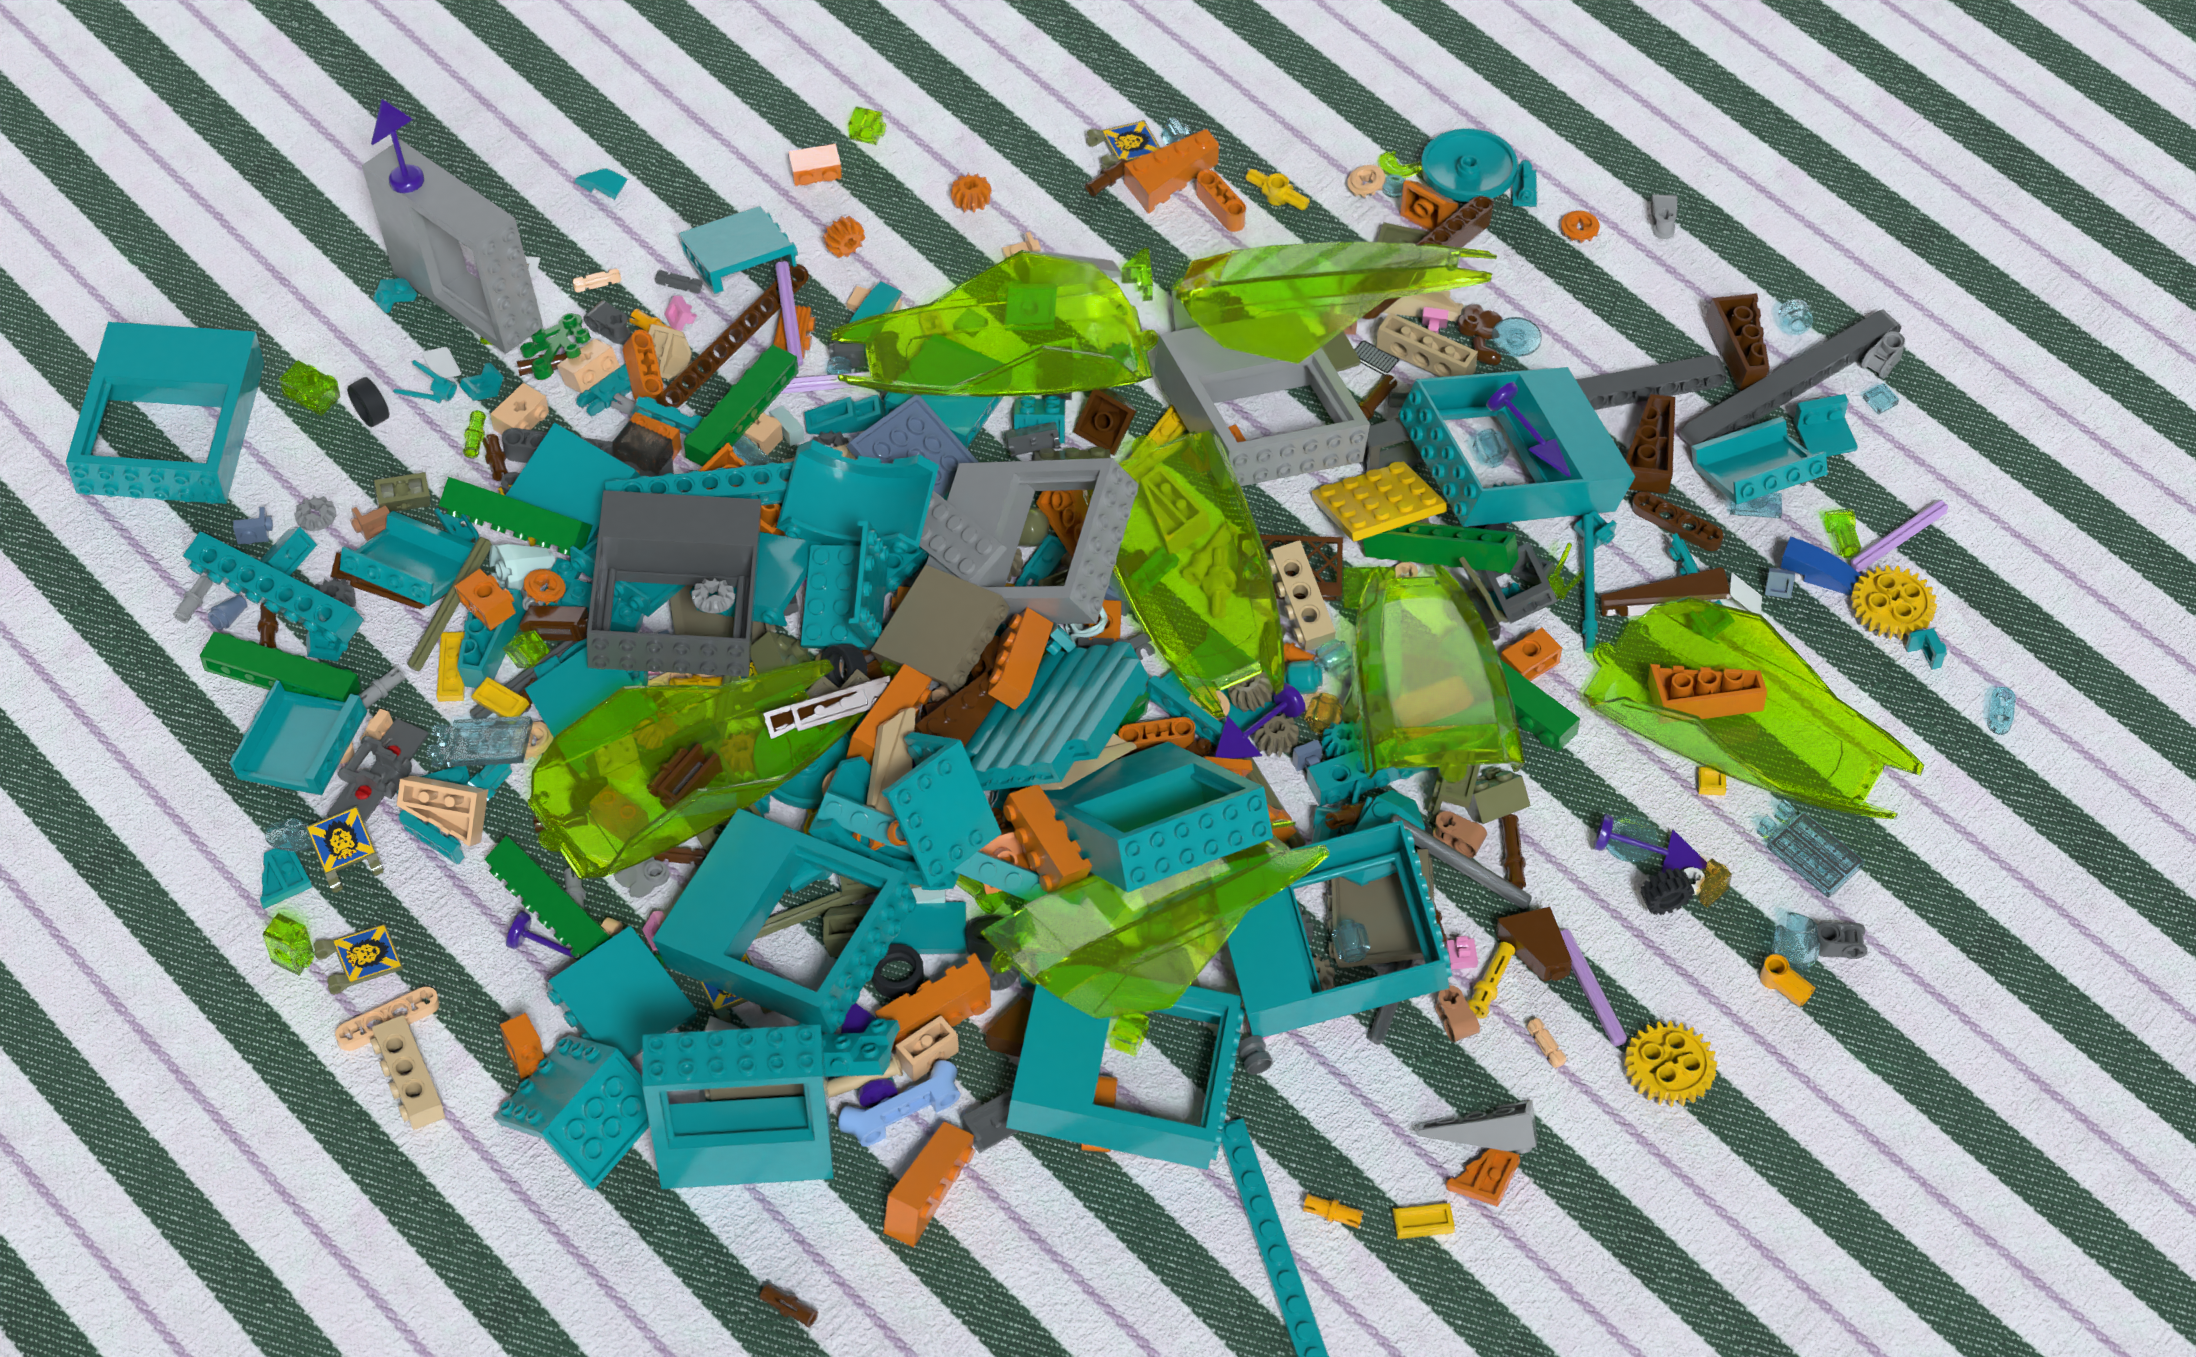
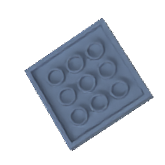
[846,393,979,498]

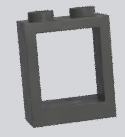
[1360,417,1424,474]
[1485,542,1558,624]

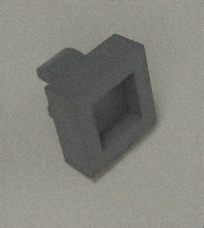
[1129,629,1155,661]

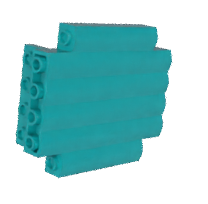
[964,642,1149,791]

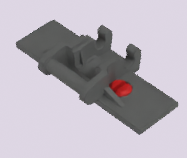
[327,719,429,824]

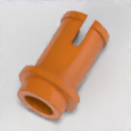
[1280,642,1316,662]

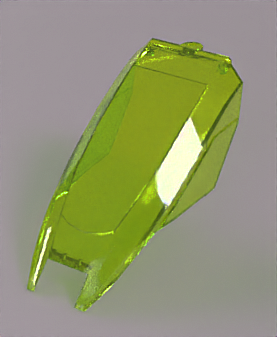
[1171,241,1497,364]
[831,250,1159,397]
[1083,429,1285,718]
[1351,564,1525,783]
[1583,597,1924,820]
[528,659,866,879]
[980,819,1330,1019]

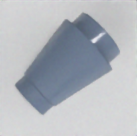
[208,595,247,630]

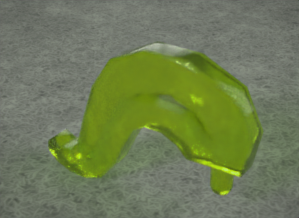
[1378,151,1422,179]

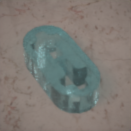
[1987,687,2016,735]

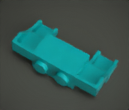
[542,558,644,633]
[797,1019,900,1077]

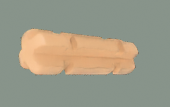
[573,268,621,292]
[1527,1018,1567,1068]

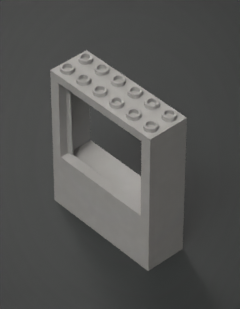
[362,139,543,354]
[1154,309,1370,490]
[926,458,1139,624]

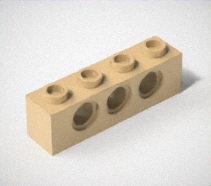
[1376,313,1478,377]
[1267,540,1336,651]
[370,1015,445,1130]

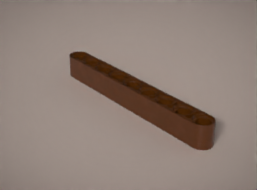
[1357,196,1494,320]
[655,264,809,408]

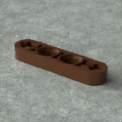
[1632,492,1724,551]

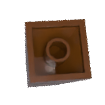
[1073,387,1137,455]

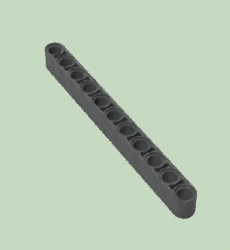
[1680,309,1902,446]

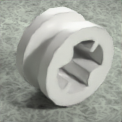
[1684,867,1705,895]

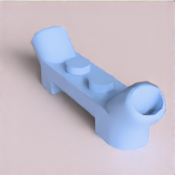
[838,1060,961,1147]

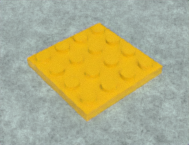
[1311,461,1447,542]

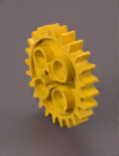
[1851,565,1937,640]
[1624,1021,1717,1107]

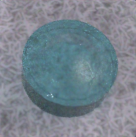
[1382,174,1405,198]
[827,356,852,375]

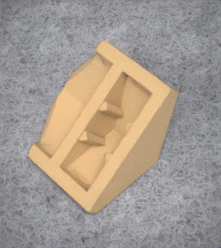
[649,324,692,380]

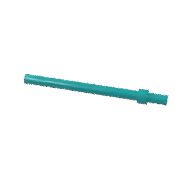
[1582,514,1598,653]

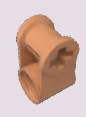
[1433,811,1487,858]
[1435,985,1480,1043]

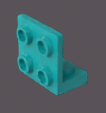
[1793,394,1858,457]
[1014,395,1065,444]

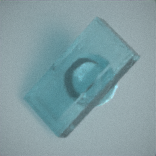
[1730,493,1782,519]

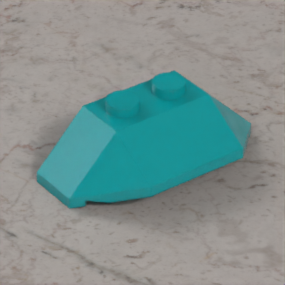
[1342,790,1425,887]

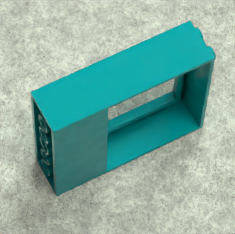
[66,322,264,504]
[1398,367,1635,527]
[1043,741,1273,893]
[652,808,917,1034]
[1209,820,1453,1038]
[1006,955,1245,1170]
[642,1025,834,1189]

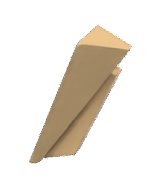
[1340,270,1464,322]
[866,707,916,817]
[1039,733,1137,790]

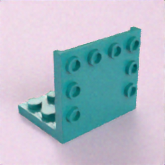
[801,521,889,650]
[882,732,1002,887]
[493,1035,650,1190]

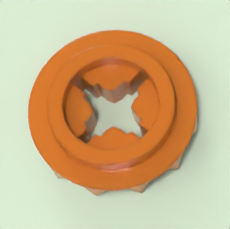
[1561,211,1600,243]
[523,569,566,606]

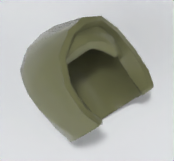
[1018,507,1050,548]

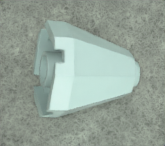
[489,543,555,592]

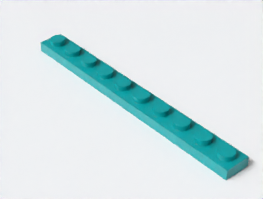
[817,790,1084,919]
[1220,1118,1329,1357]

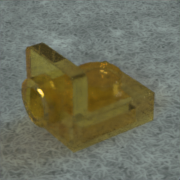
[1699,858,1732,908]

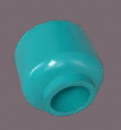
[1283,660,1323,695]

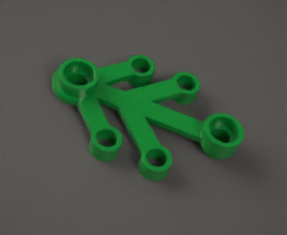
[520,313,591,380]

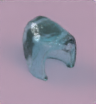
[1771,912,1820,971]

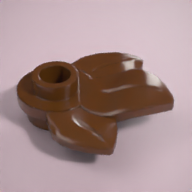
[1458,304,1503,340]

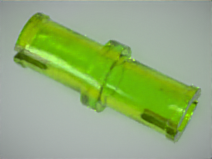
[463,411,486,458]

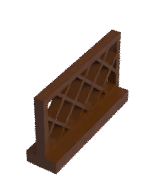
[1237,534,1343,601]

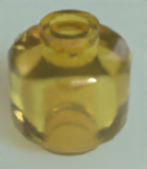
[1305,693,1343,734]

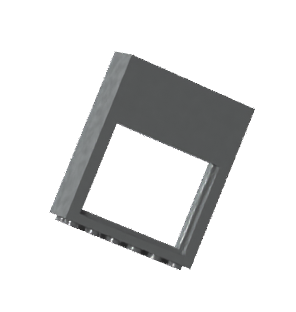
[587,491,761,677]

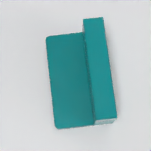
[260,527,317,576]

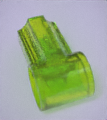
[1824,508,1861,558]
[956,874,1011,914]

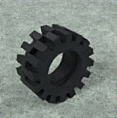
[1641,868,1695,915]

